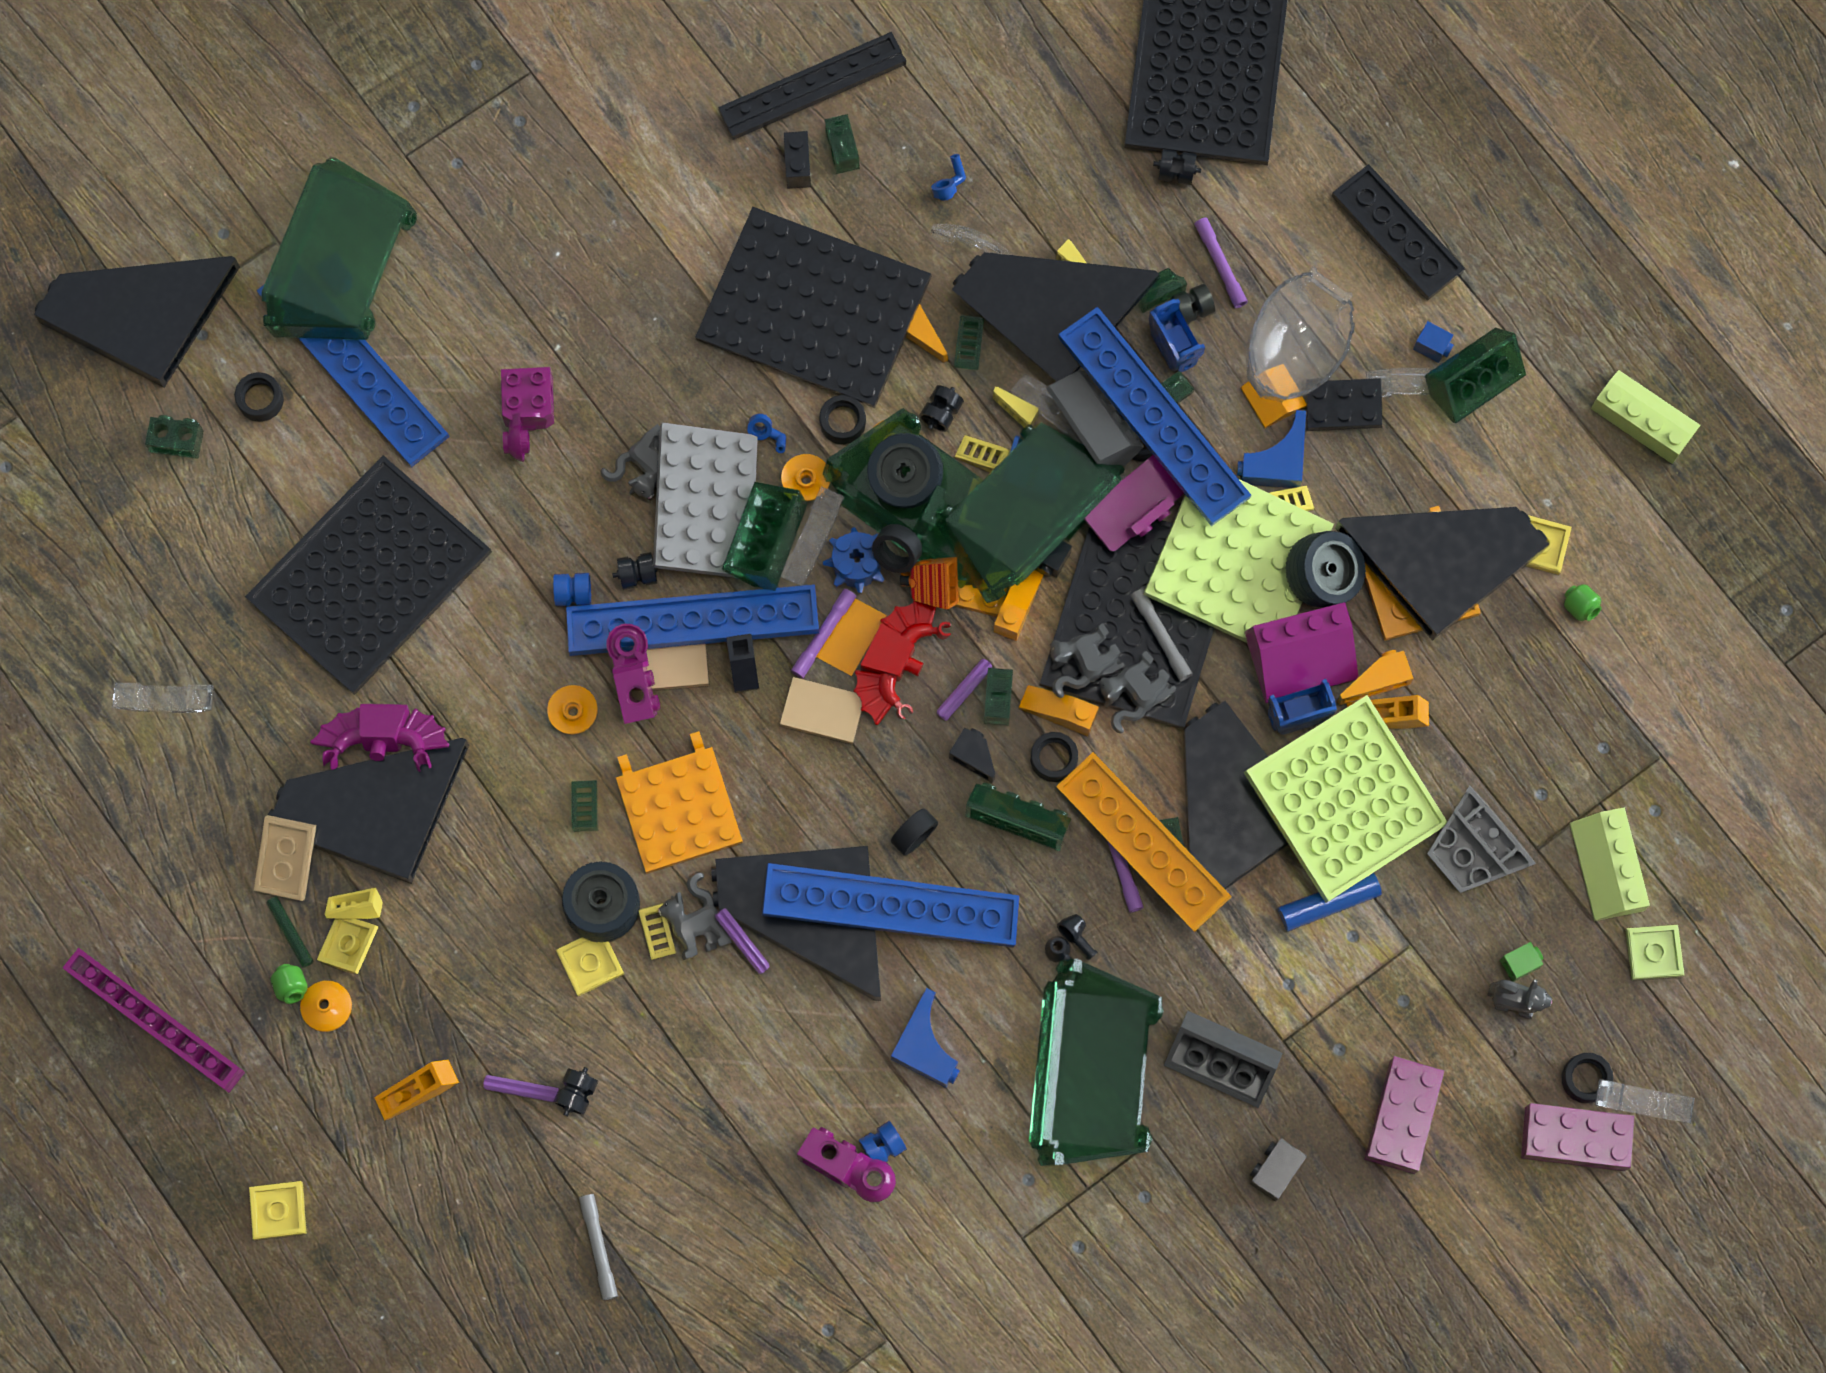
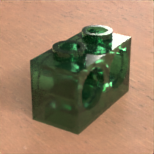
[824,114,860,174]
[145,415,204,458]
[984,668,1013,726]

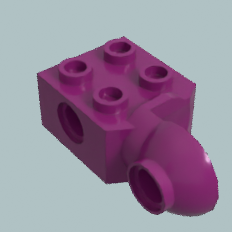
[501,367,554,462]
[606,624,661,724]
[797,1127,896,1202]

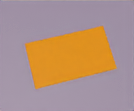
[816,598,887,676]

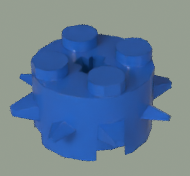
[823,527,884,593]

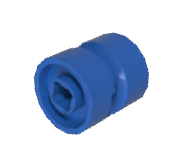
[553,573,591,606]
[858,1121,907,1162]

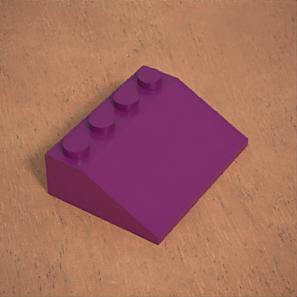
[1244,602,1359,704]

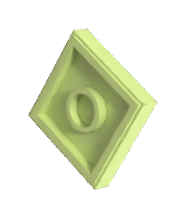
[1625,925,1684,980]

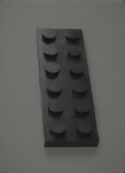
[1332,164,1465,301]

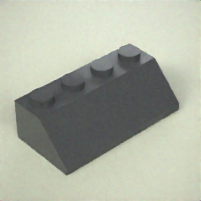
[1046,370,1144,466]
[1164,1011,1283,1108]

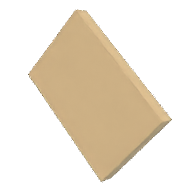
[633,644,709,692]
[780,677,862,744]
[254,815,316,901]

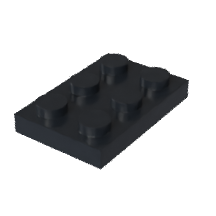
[1307,378,1382,431]

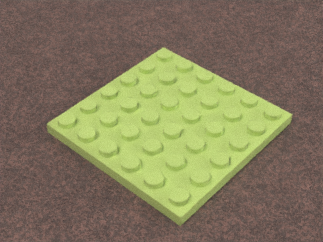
[1143,479,1334,643]
[1244,695,1447,903]

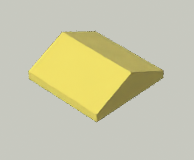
[317,918,378,974]

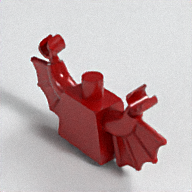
[854,601,951,725]

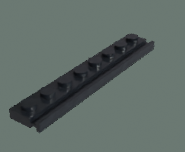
[718,32,906,140]

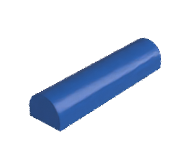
[1277,872,1382,932]

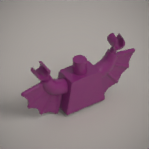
[310,704,449,772]

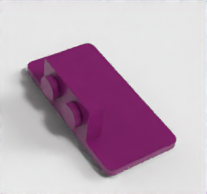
[1082,455,1184,551]

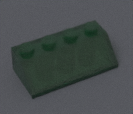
[1424,327,1526,424]
[722,482,807,591]
[965,783,1072,851]

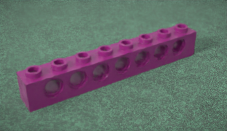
[63,948,245,1093]

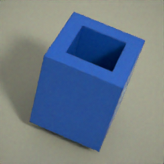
[1413,321,1454,363]

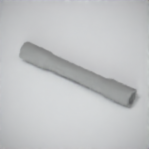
[1131,588,1193,681]
[579,1194,618,1300]

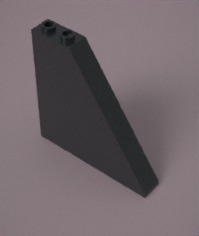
[952,252,1161,382]
[34,256,240,388]
[1335,507,1549,641]
[1183,701,1289,890]
[268,738,469,884]
[711,846,881,1001]

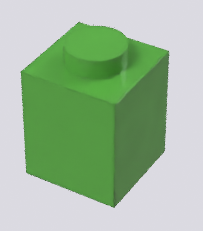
[1500,942,1543,982]

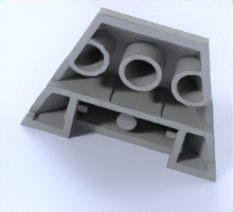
[1427,785,1536,893]

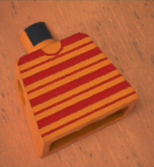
[900,557,959,609]

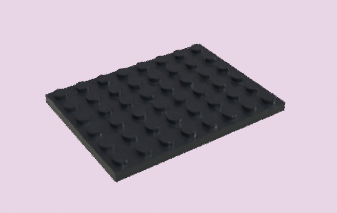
[1124,0,1288,166]
[695,207,932,408]
[245,455,492,695]
[1039,519,1214,730]

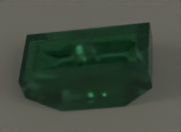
[1138,268,1187,313]

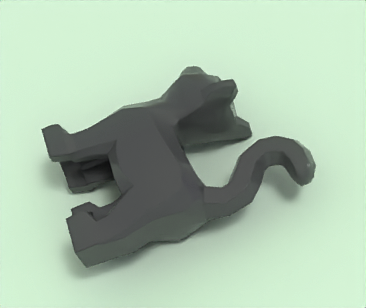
[600,424,660,499]
[1050,623,1125,698]
[1099,651,1176,734]
[659,872,731,960]
[1488,979,1552,1019]

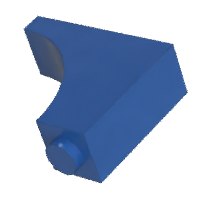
[1237,410,1306,488]
[891,988,960,1088]

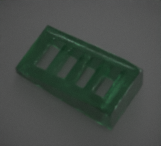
[954,315,984,370]
[572,780,599,832]

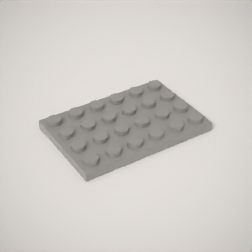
[653,423,758,579]

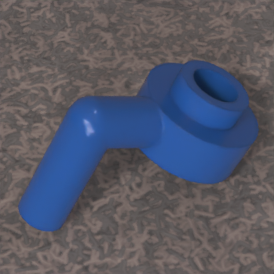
[931,154,966,201]
[747,414,786,453]

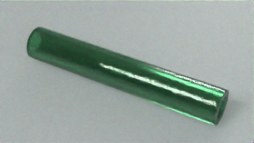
[266,896,314,968]

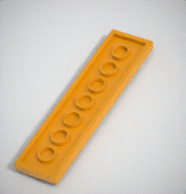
[1056,752,1232,932]

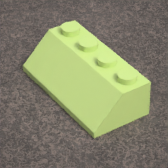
[1591,370,1700,464]
[1570,807,1650,921]

